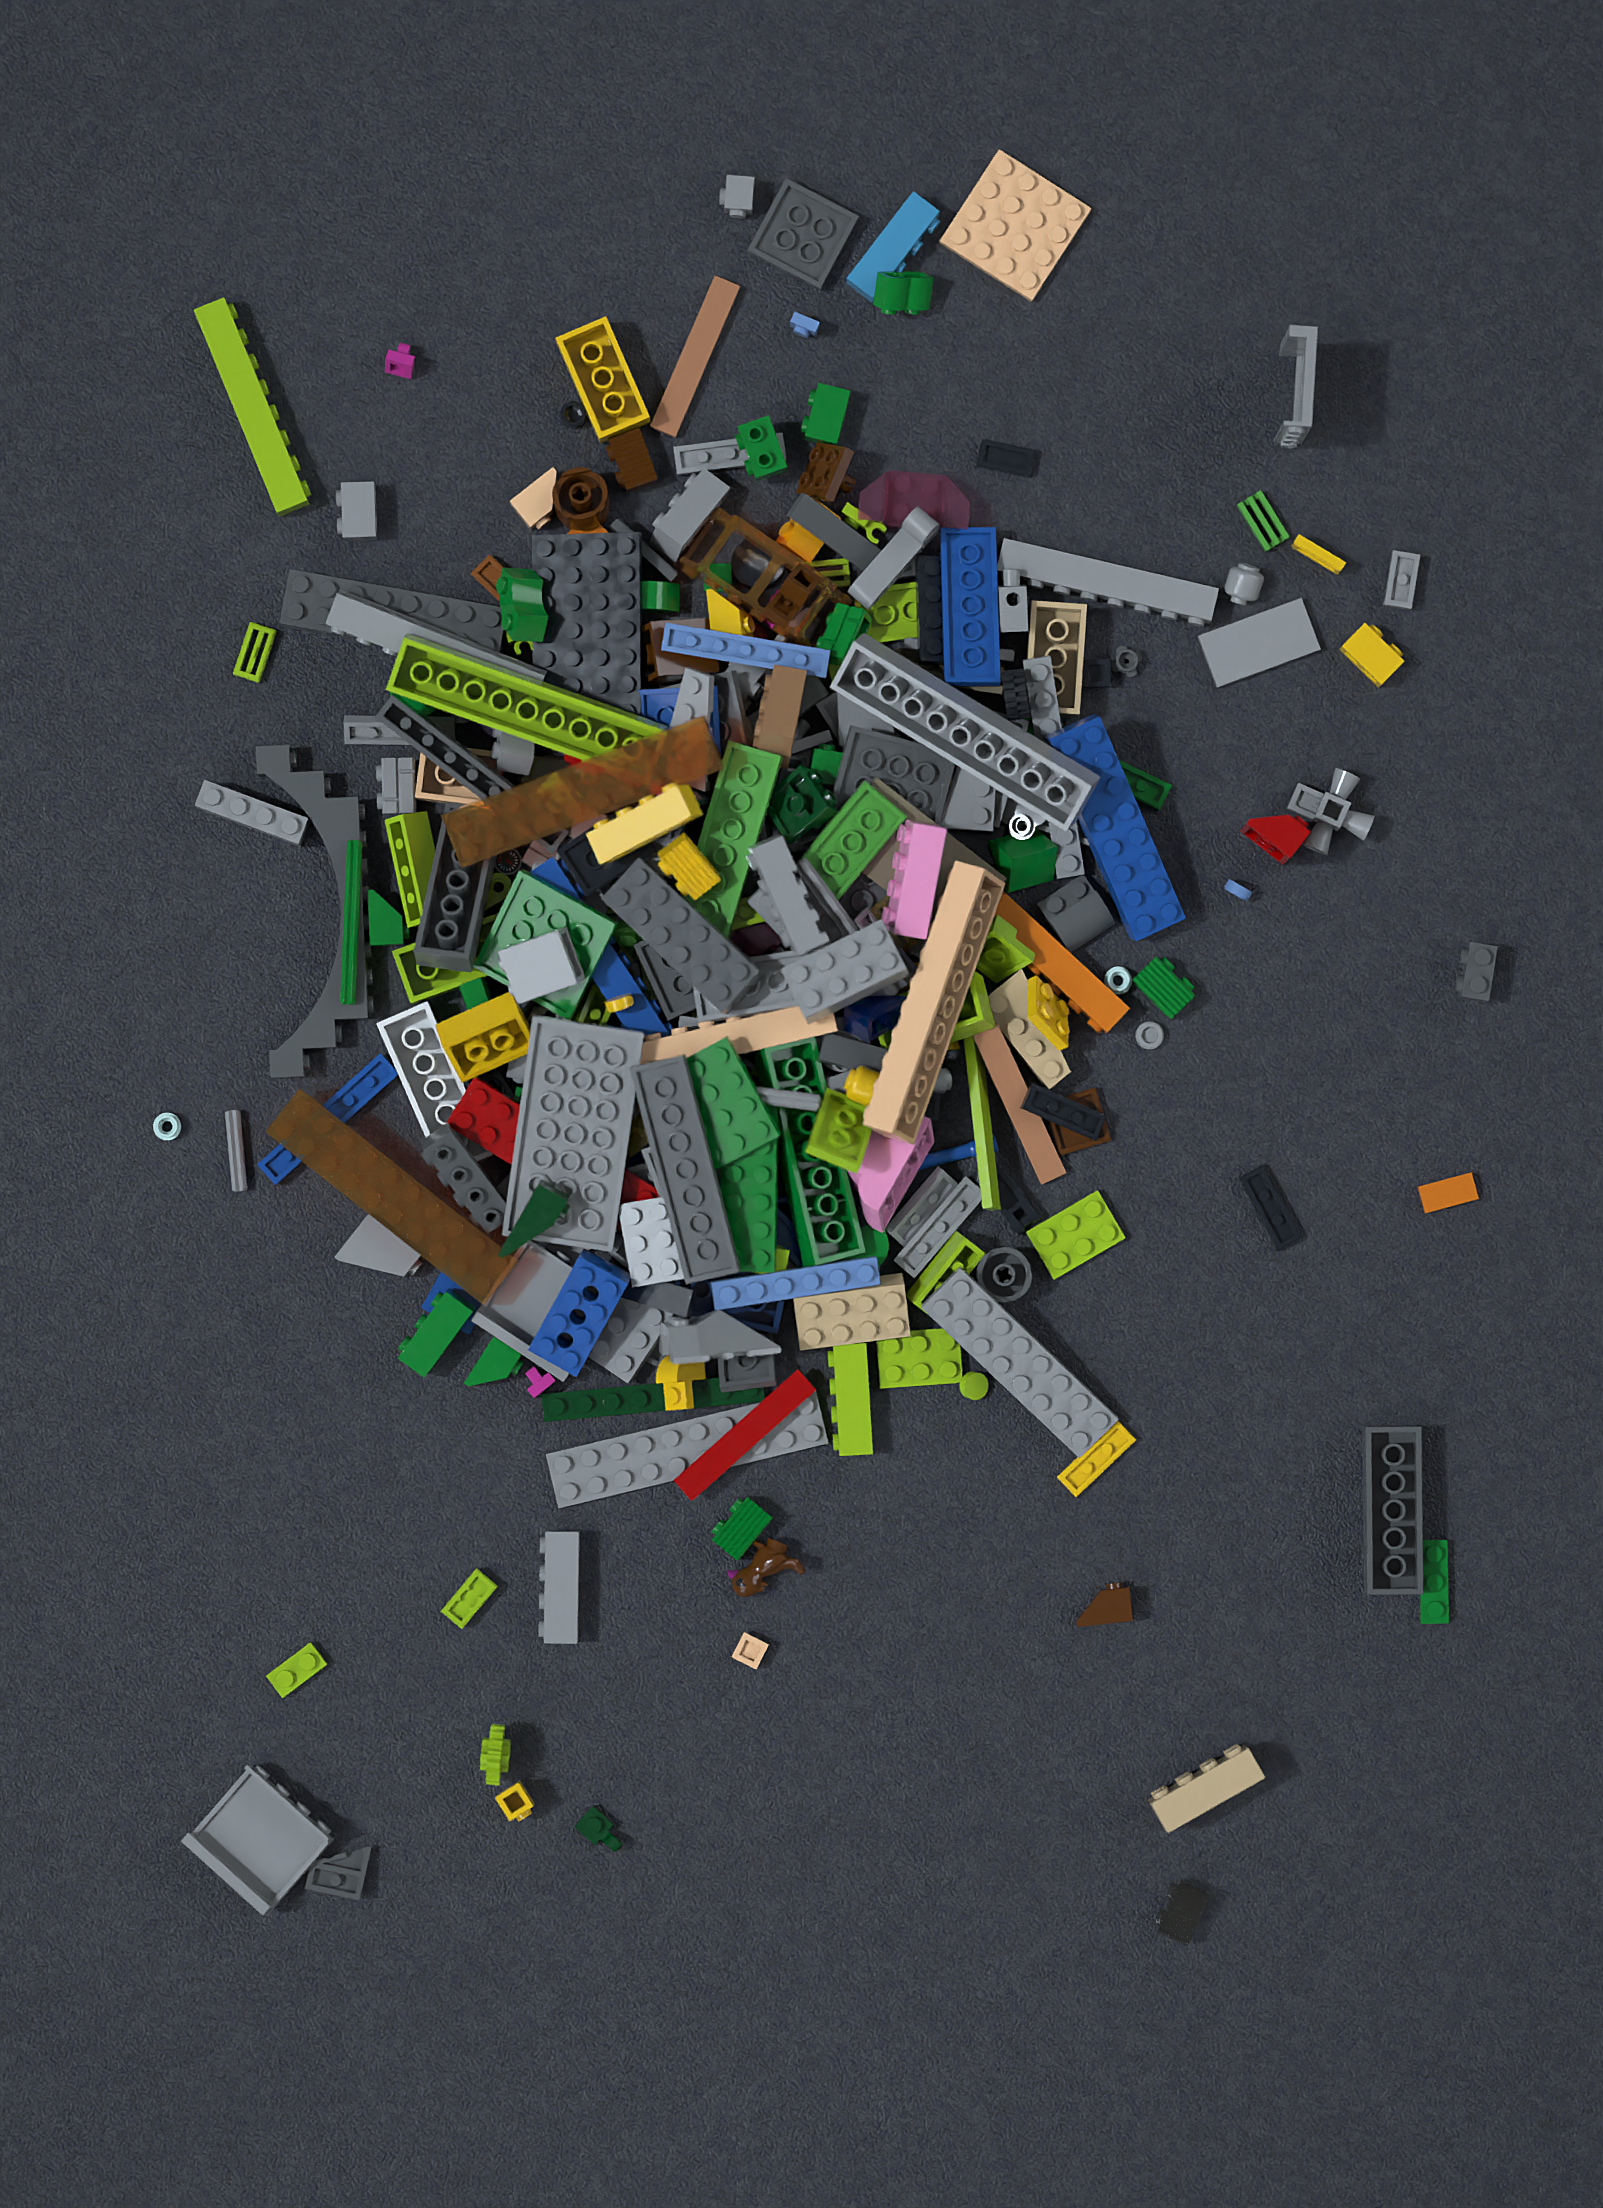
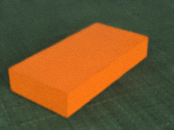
[1417,1172,1479,1214]

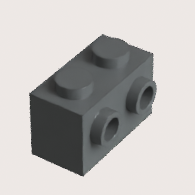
[1455,942,1498,1003]

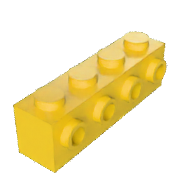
[586,782,703,864]

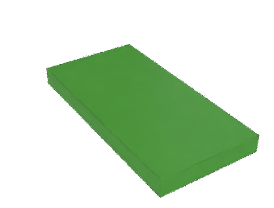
[795,781,908,900]

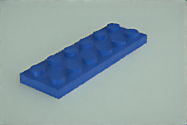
[940,527,1000,686]

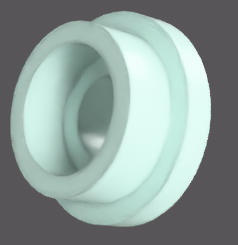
[1104,967,1132,994]
[153,1113,181,1140]

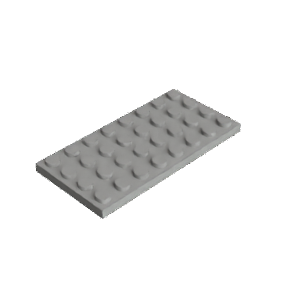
[502,1015,644,1252]

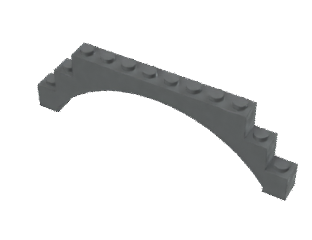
[256,745,374,1079]

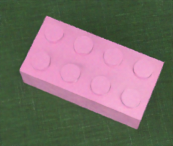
[882,819,947,939]

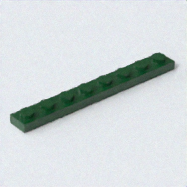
[541,1378,765,1422]

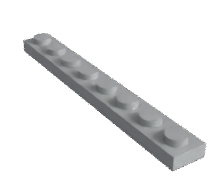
[1023,655,1085,879]

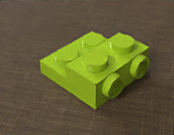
[976,915,1035,983]

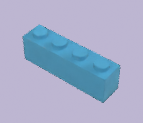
[846,191,940,303]

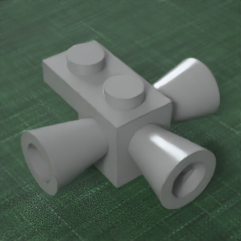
[1287,768,1375,855]

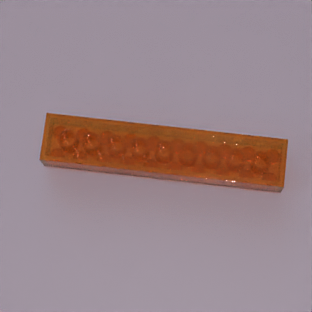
[441,714,724,868]
[265,1089,520,1305]

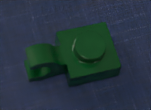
[574,1806,623,1852]

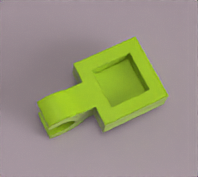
[841,502,887,545]

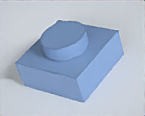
[790,312,820,338]

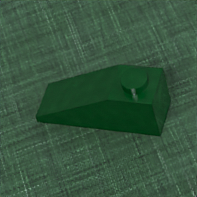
[498,1179,571,1259]

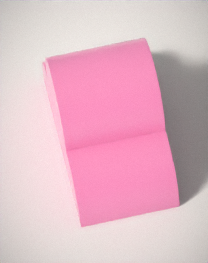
[846,1116,935,1233]

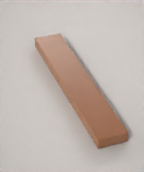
[650,276,740,438]
[972,1023,1066,1185]

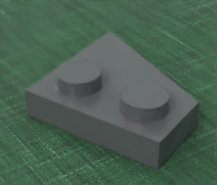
[305,1847,372,1901]

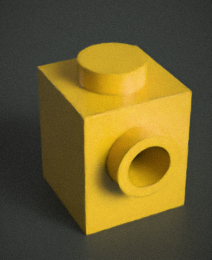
[495,1780,535,1822]

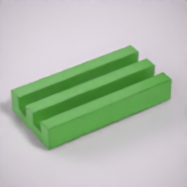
[1237,490,1289,552]

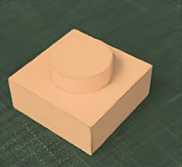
[732,1632,769,1669]

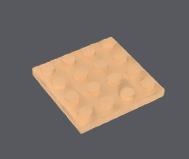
[939,150,1092,302]

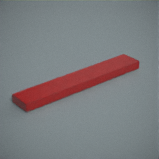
[673,1370,816,1501]

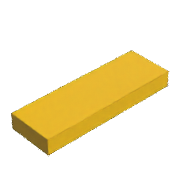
[1057,1421,1136,1497]

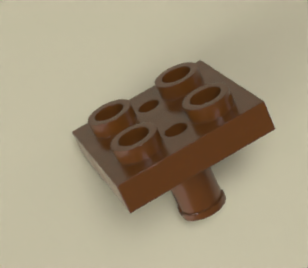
[796,442,856,502]

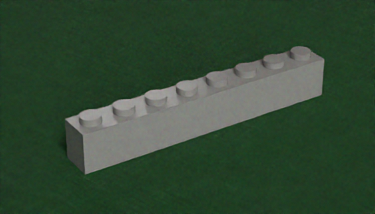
[997,538,1219,627]
[325,589,547,681]

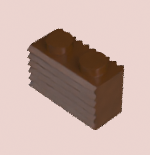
[605,427,658,493]

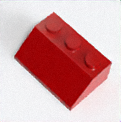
[1240,815,1310,865]

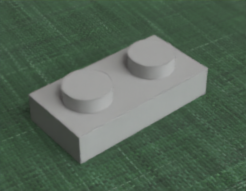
[1383,550,1420,610]

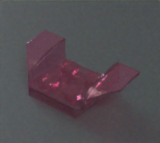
[858,470,970,531]

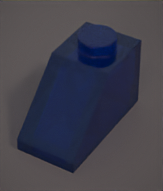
[844,995,907,1042]

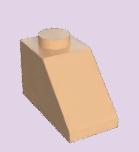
[510,467,558,531]

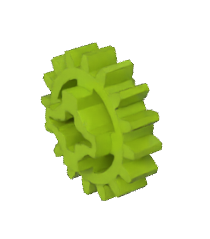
[480,1724,511,1786]

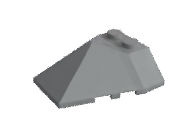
[659,1310,781,1364]

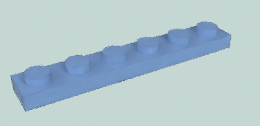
[661,623,830,678]
[710,1256,880,1310]

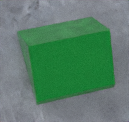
[988,829,1058,894]

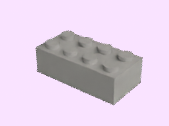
[781,919,909,1025]

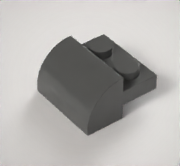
[1037,875,1115,953]

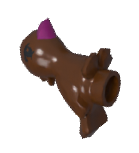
[727,1538,805,1597]

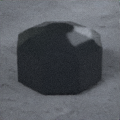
[559,400,587,429]

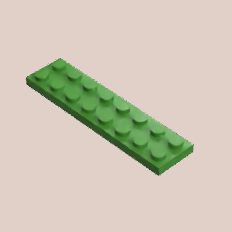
[683,741,783,938]

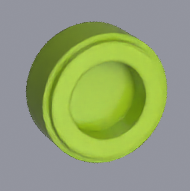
[960,1371,988,1400]

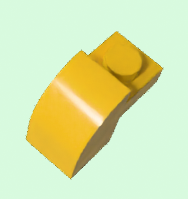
[656,1355,706,1411]

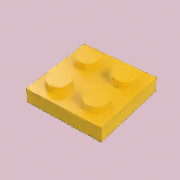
[1027,975,1070,1051]

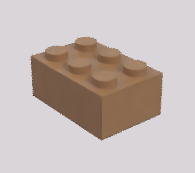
[752,664,807,769]

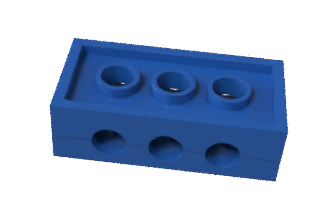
[528,1248,631,1377]

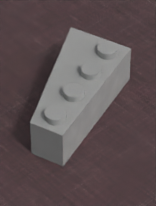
[746,834,829,954]

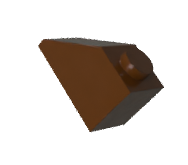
[1075,1582,1133,1627]

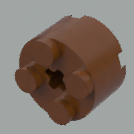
[552,467,610,531]

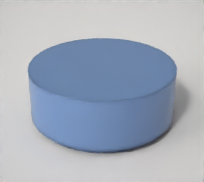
[1224,879,1253,901]

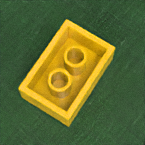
[435,992,531,1082]

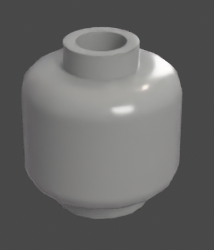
[1224,562,1264,605]

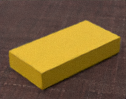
[1292,534,1346,575]

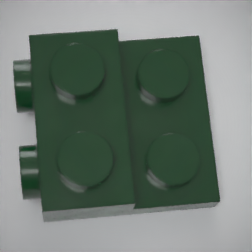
[767,765,838,844]

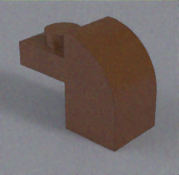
[762,563,822,629]

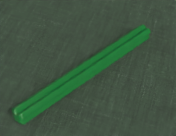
[340,840,362,1005]

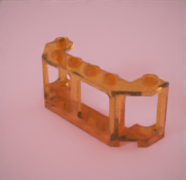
[679,507,853,648]

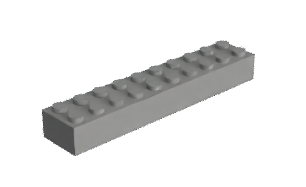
[830,633,1101,832]

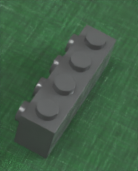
[420,1122,507,1234]

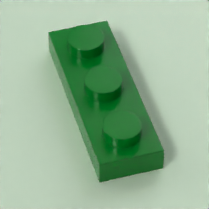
[1419,1540,1449,1624]

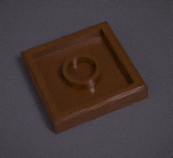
[1047,1087,1111,1156]

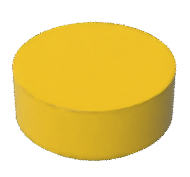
[605,993,634,1012]

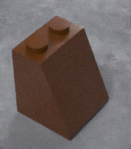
[643,618,721,687]

